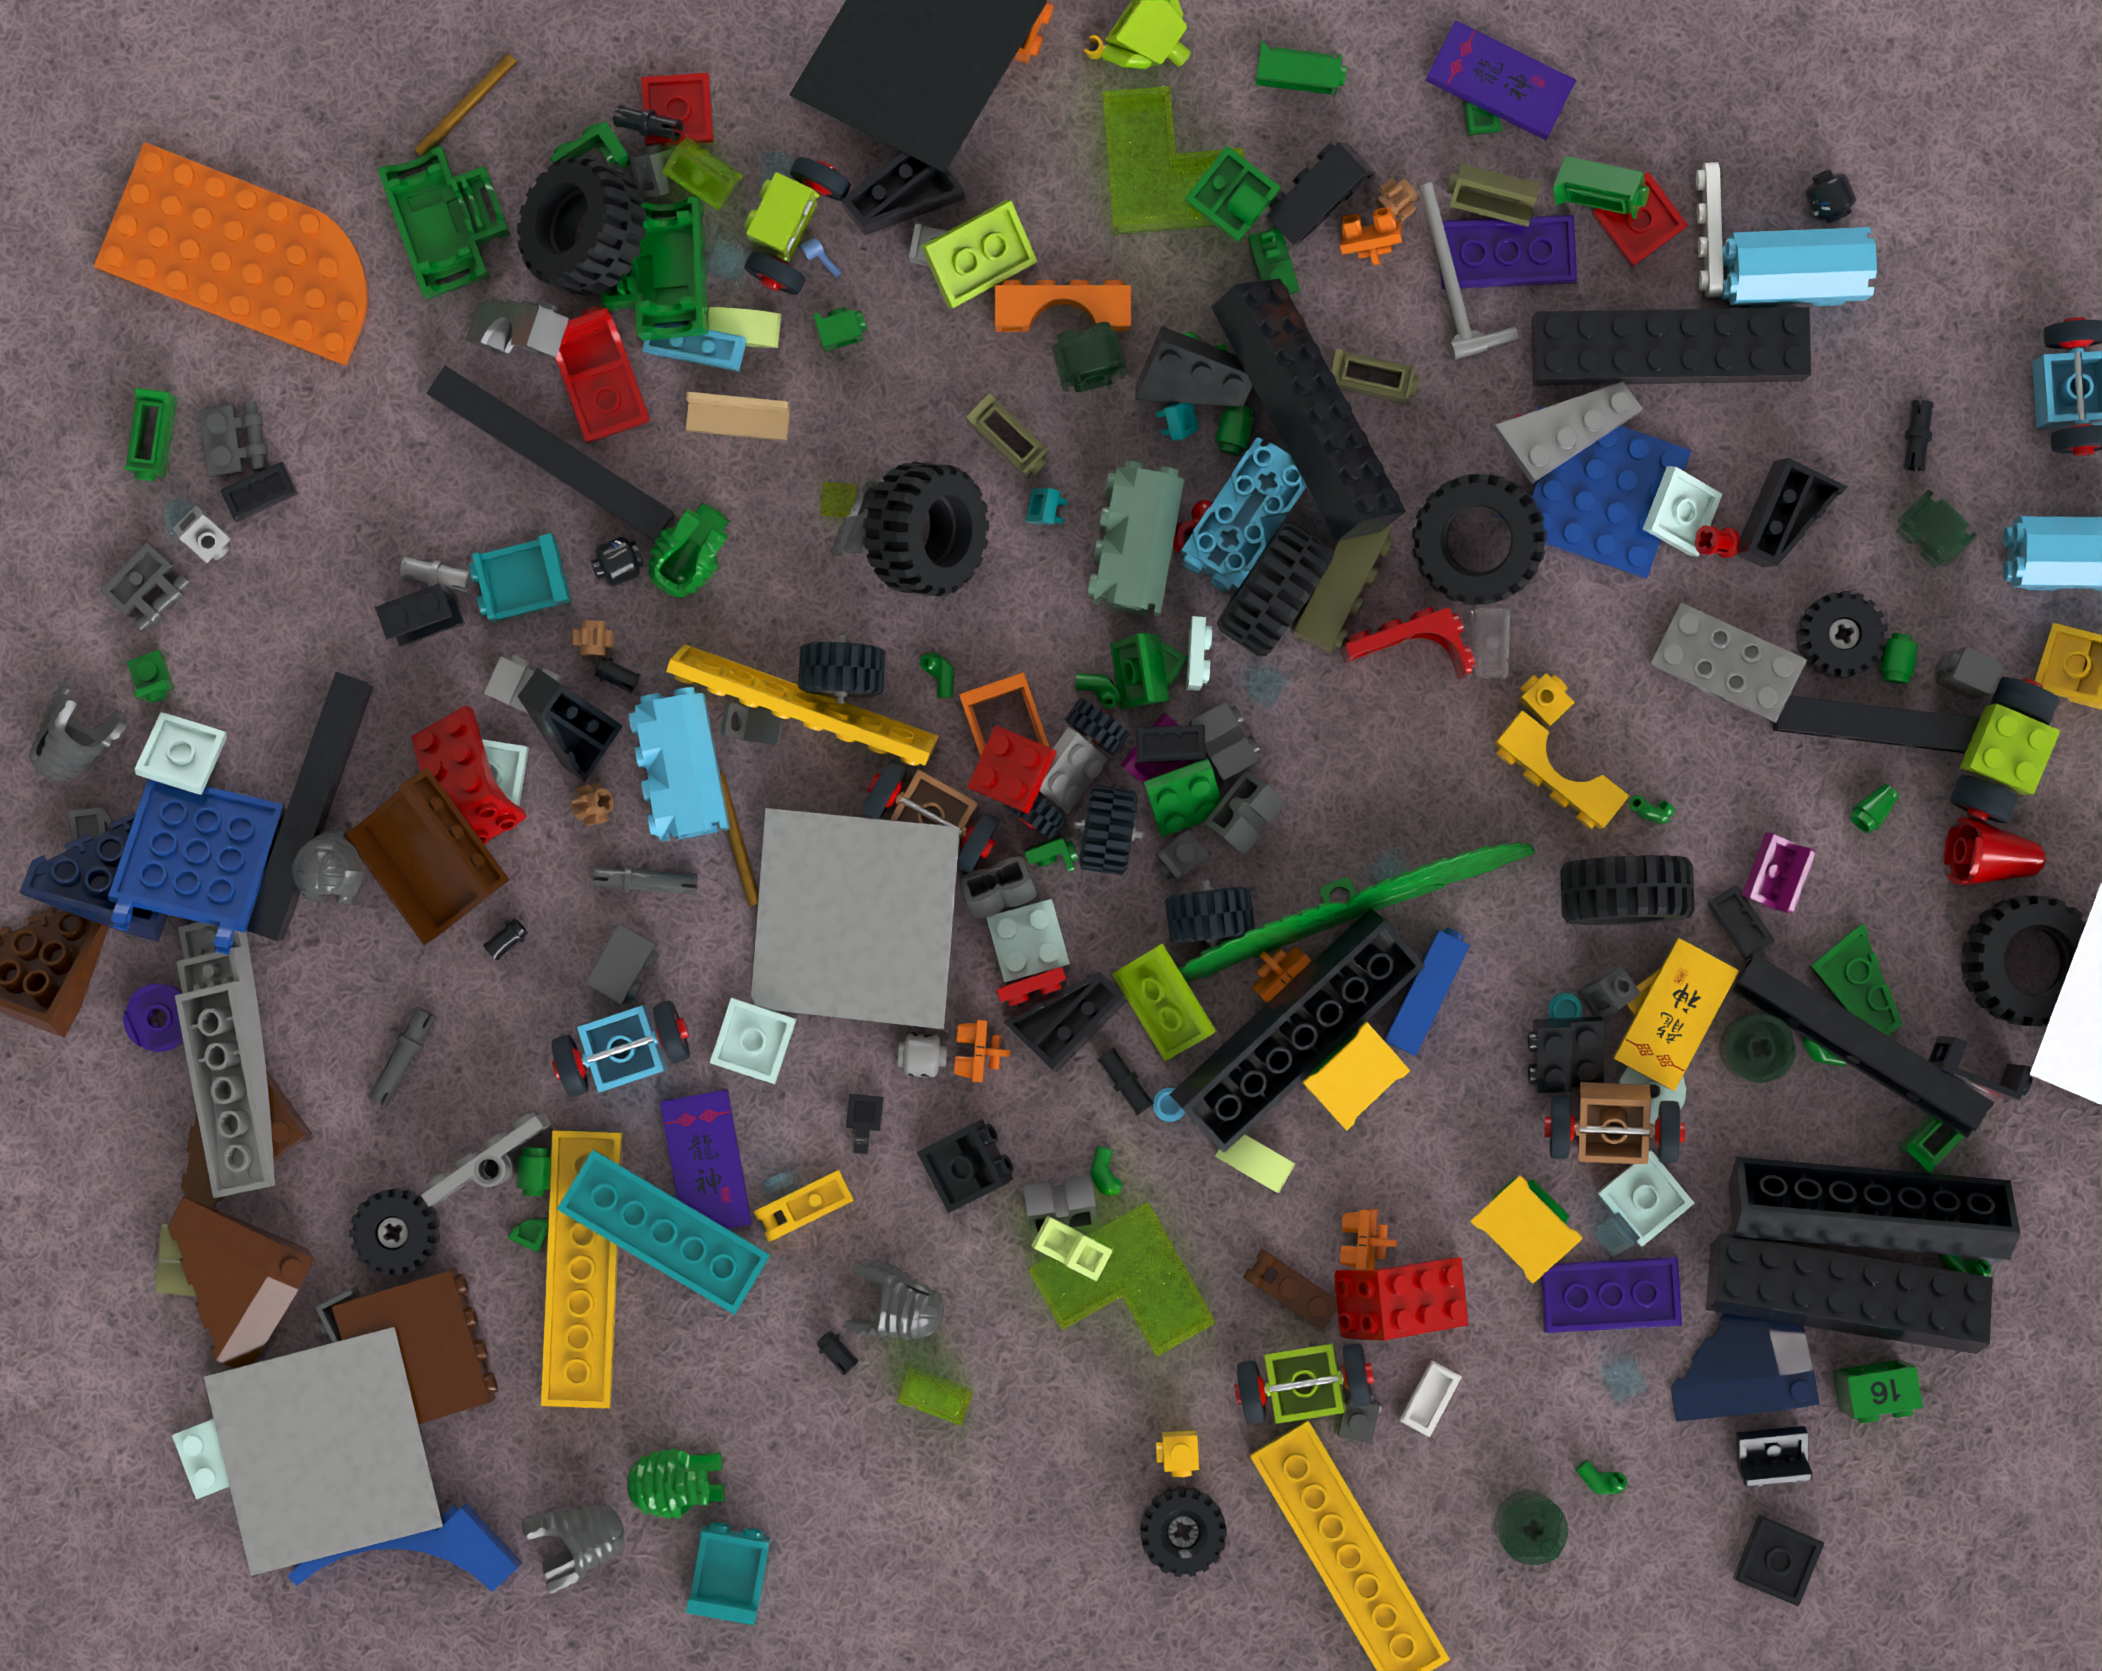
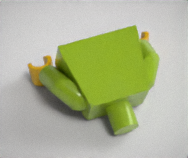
[1083,0,1191,69]

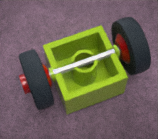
[744,157,851,295]
[1234,1343,1375,1424]

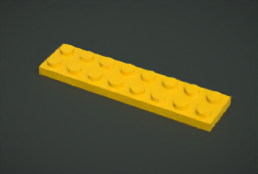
[666,644,939,766]
[541,1130,623,1409]
[1249,1419,1450,1671]

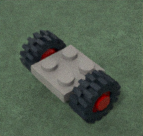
[1002,697,1130,841]

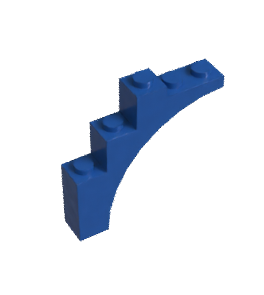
[288,1503,522,1592]

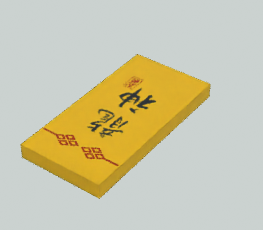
[1612,938,1739,1091]

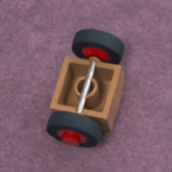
[863,760,1000,873]
[1544,1082,1685,1165]

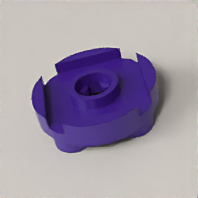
[123,984,184,1052]

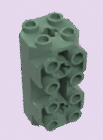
[1087,461,1184,617]

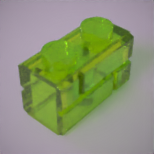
[662,137,744,211]
[897,1366,974,1426]

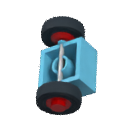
[2032,317,2102,456]
[551,1001,690,1097]

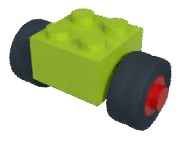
[1950,677,2061,824]

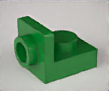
[127,650,175,703]
[1025,835,1079,872]

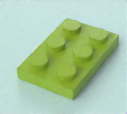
[921,200,1038,308]
[1112,943,1217,1061]

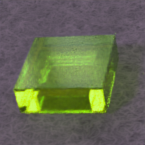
[820,481,857,518]

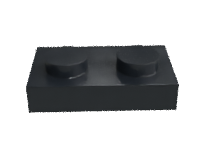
[1736,1426,1813,1487]

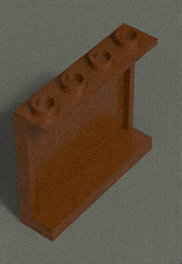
[343,768,510,945]
[332,1267,498,1425]

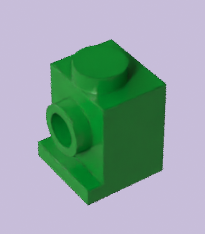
[813,307,868,352]

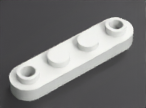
[1696,162,1723,298]

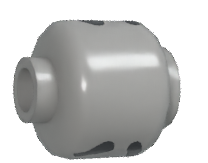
[898,1032,947,1078]

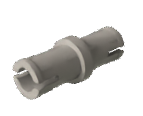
[400,556,472,592]

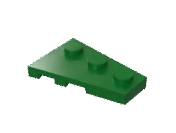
[1809,923,1903,1036]

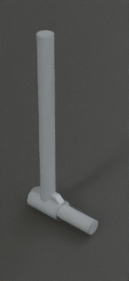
[1419,182,1518,360]

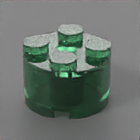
[1052,322,1128,392]
[1896,490,1977,568]
[1719,1014,1796,1083]
[1494,1490,1568,1565]

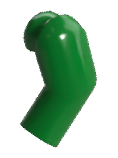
[1075,673,1121,709]
[1629,795,1675,824]
[1090,1145,1122,1196]

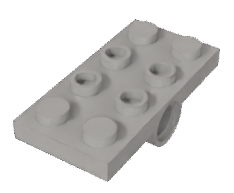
[1651,603,1807,723]
[421,1112,552,1206]

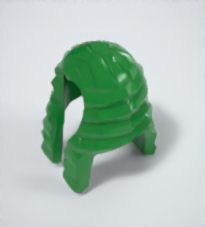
[648,502,730,598]
[627,1447,725,1519]

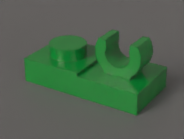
[1248,227,1300,295]

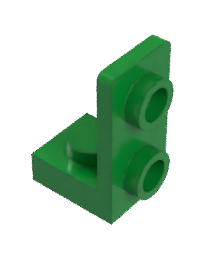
[549,121,631,170]

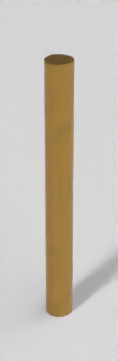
[414,53,518,157]
[720,773,759,907]

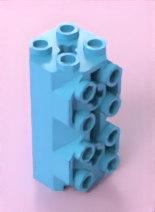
[1721,227,1877,308]
[1180,437,1307,594]
[2003,516,2102,591]
[629,687,730,842]

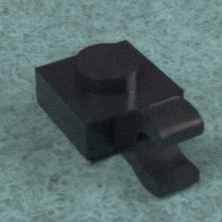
[846,1094,884,1154]

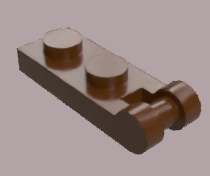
[1243,1248,1337,1331]

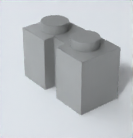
[484,654,567,713]

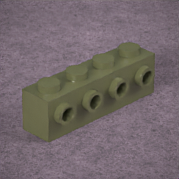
[1294,526,1395,654]

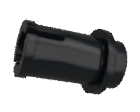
[594,657,641,694]
[483,918,528,961]
[816,1330,859,1375]

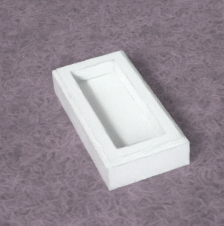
[1399,1360,1462,1437]

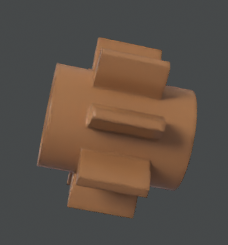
[1376,177,1418,221]
[572,620,614,657]
[571,782,614,826]

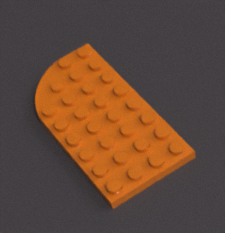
[93,142,369,367]

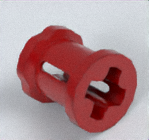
[1694,525,1740,558]

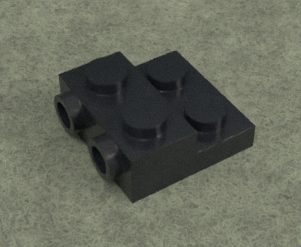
[1527,1016,1604,1093]
[917,1119,1014,1213]

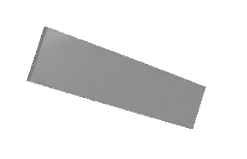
[175,922,275,1198]

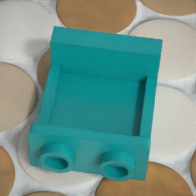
[469,533,572,622]
[686,1522,771,1625]

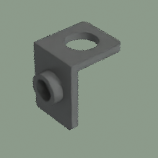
[720,702,784,745]
[315,1287,359,1343]

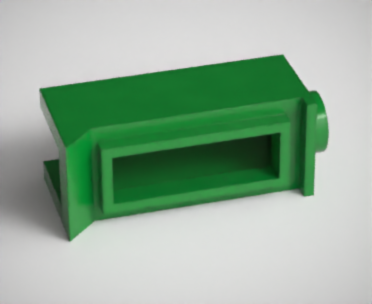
[1255,40,1347,95]
[1553,156,1649,219]
[124,387,177,482]
[1898,1114,1987,1174]

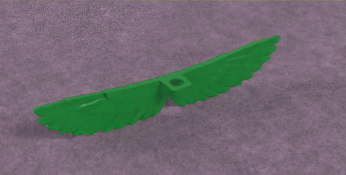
[1178,842,1535,983]

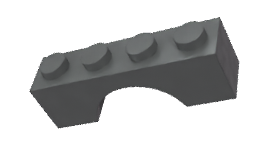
[465,299,569,358]

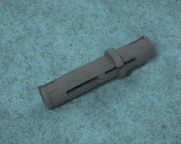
[593,866,698,895]
[367,1007,437,1107]

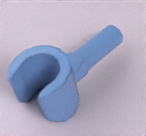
[801,238,842,278]

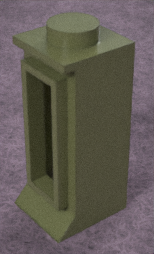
[1446,161,1541,227]
[1331,348,1419,404]
[966,392,1049,478]

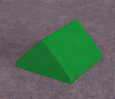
[1110,633,1170,710]

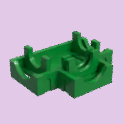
[377,146,511,300]
[601,196,709,341]

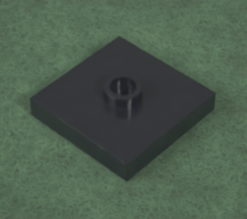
[1733,1514,1824,1607]

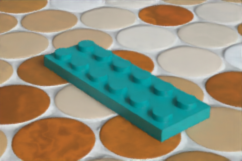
[557,1149,770,1315]

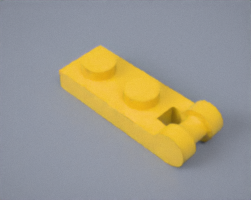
[753,1169,854,1242]

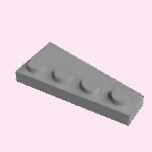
[1492,382,1643,484]

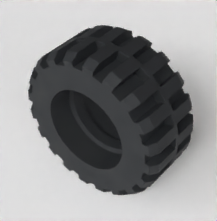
[517,157,647,296]
[863,462,989,596]
[1412,474,1547,605]
[1217,522,1334,656]
[1560,855,1695,925]
[1961,895,2086,1027]

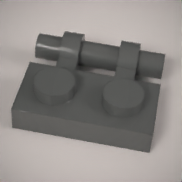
[199,401,267,478]
[100,542,191,632]

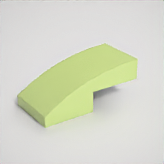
[707,307,781,348]
[1215,1134,1295,1193]
[1031,1215,1113,1281]

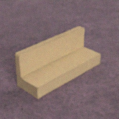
[686,392,791,441]

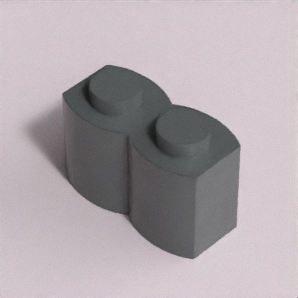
[959,857,1037,918]

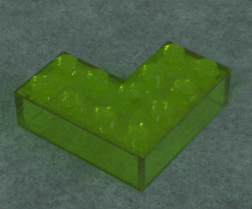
[1102,86,1245,235]
[1028,1200,1216,1357]

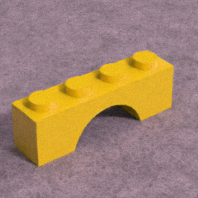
[1493,710,1629,830]

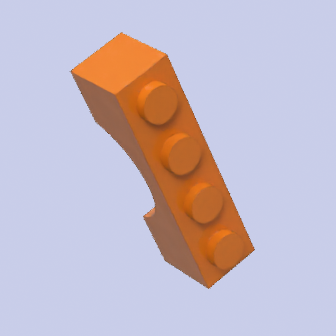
[995,280,1131,332]

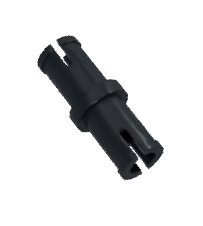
[613,105,683,141]
[1903,400,1934,471]
[1097,1048,1154,1116]

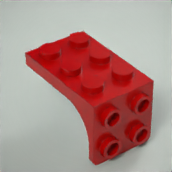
[555,306,651,444]
[1340,607,1475,679]
[411,705,526,845]
[1334,1257,1469,1341]

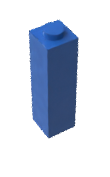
[1382,927,1470,1056]

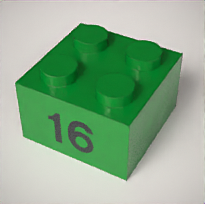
[1833,1359,1923,1423]

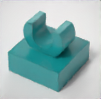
[1156,402,1200,441]
[1025,488,1068,525]

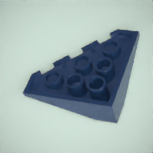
[20,812,168,942]
[1671,1313,1820,1422]

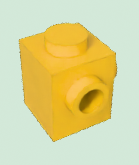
[1518,673,1575,728]
[1156,1430,1199,1477]

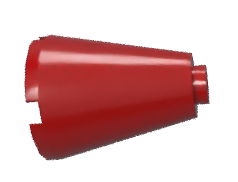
[1944,817,2046,885]

